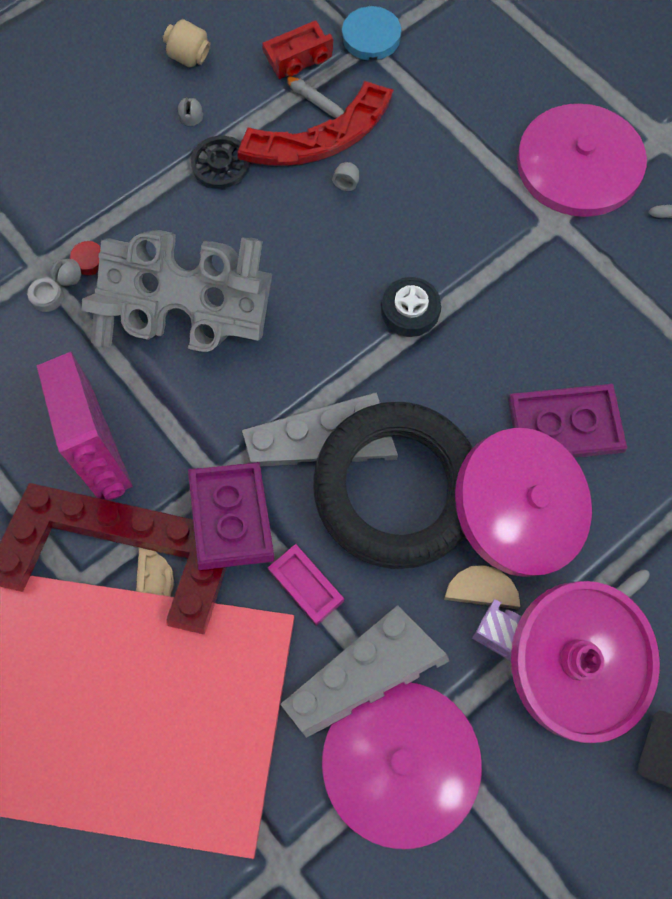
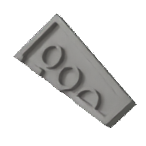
[242,393,398,466]
[280,605,449,738]

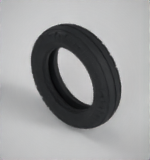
[313,402,473,569]

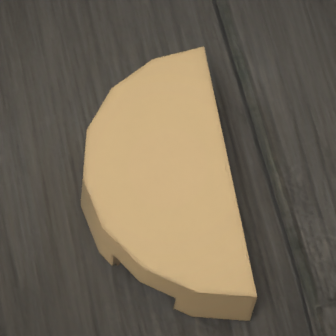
[136,547,175,597]
[444,565,520,609]

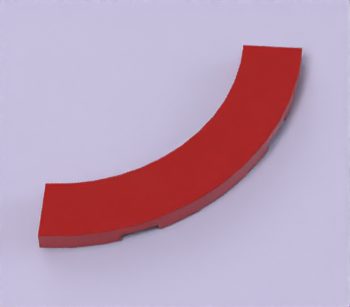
[237,81,393,165]

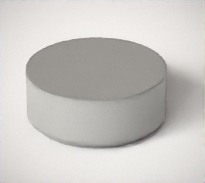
[27,277,64,312]

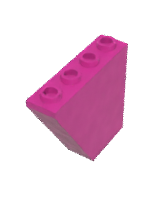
[37,352,133,500]

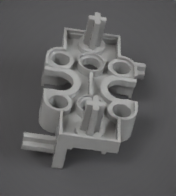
[81,230,272,352]

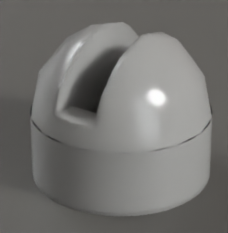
[177,98,203,126]
[332,162,359,191]
[50,259,81,286]

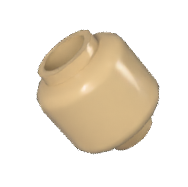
[163,19,211,68]

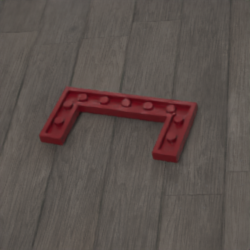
[0,483,227,635]

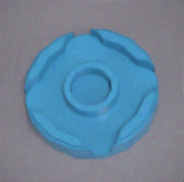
[342,6,402,60]

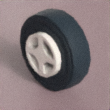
[381,277,442,337]

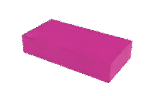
[268,544,344,626]

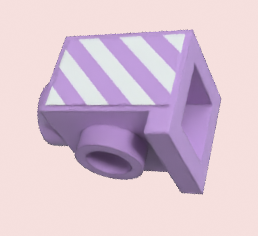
[472,599,522,661]

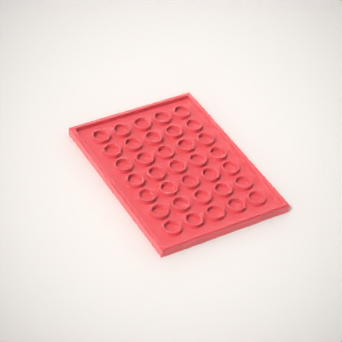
[0,576,295,859]

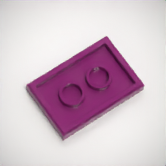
[508,384,627,458]
[188,462,274,570]

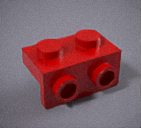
[262,20,334,79]

